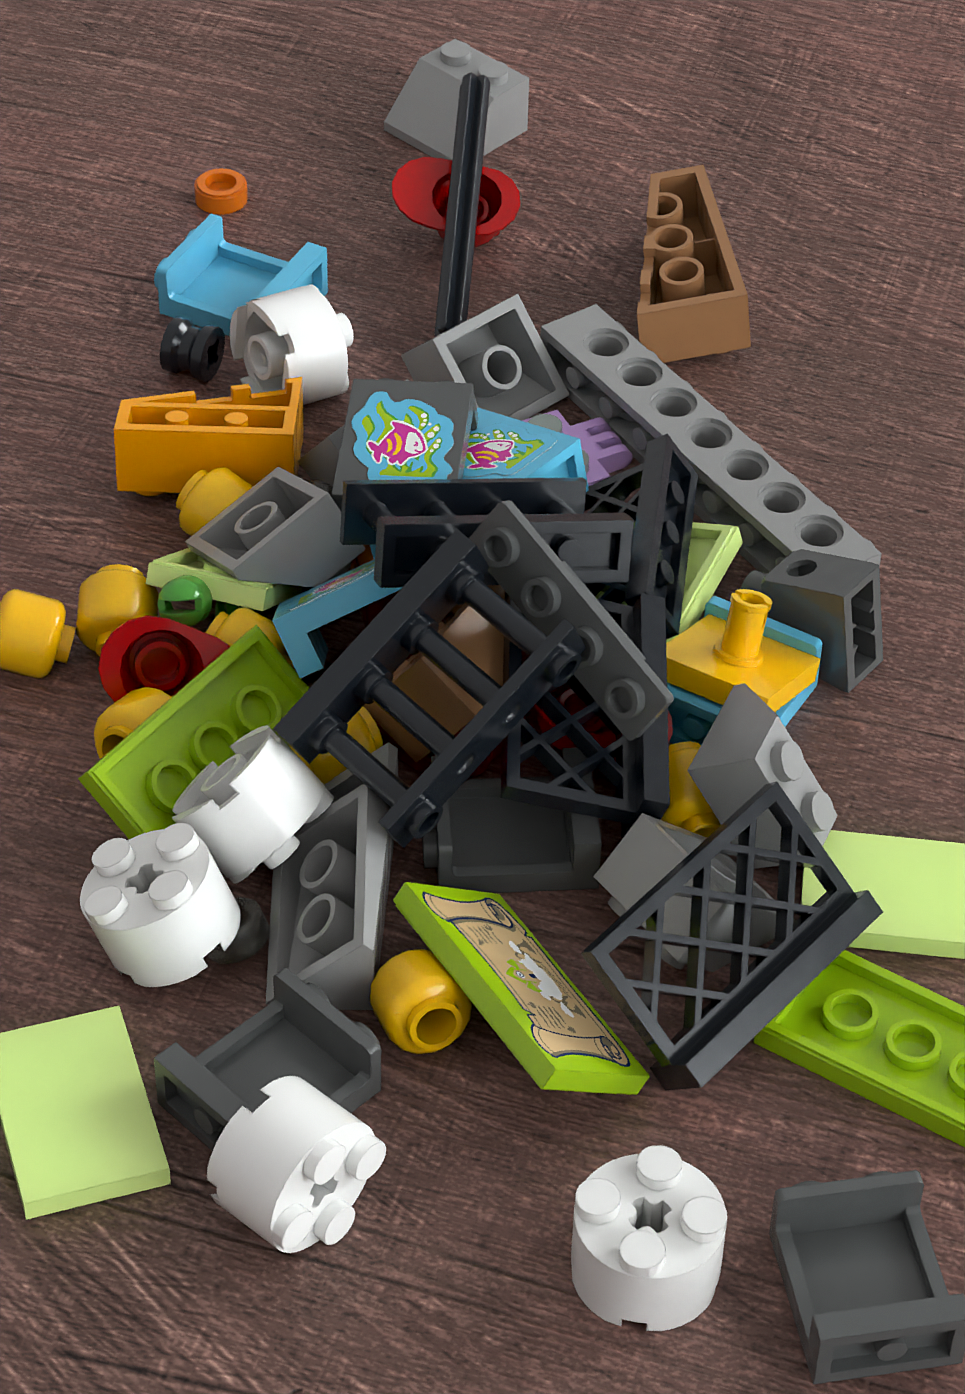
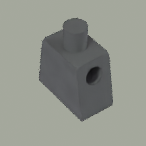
[741,549,883,693]

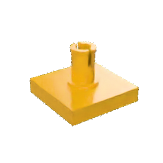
[666,589,821,712]

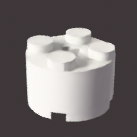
[230,284,354,405]
[172,725,334,884]
[80,823,241,987]
[207,1076,386,1253]
[571,1145,727,1331]

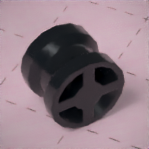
[160,316,225,382]

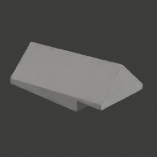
[266,742,398,1010]

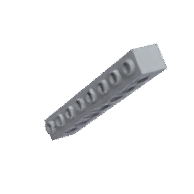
[540,304,882,574]

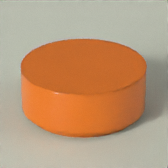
[194,168,248,215]

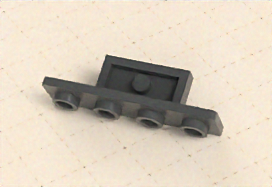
[469,500,674,740]

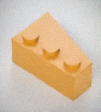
[114,377,303,496]

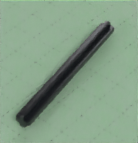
[434,72,490,337]

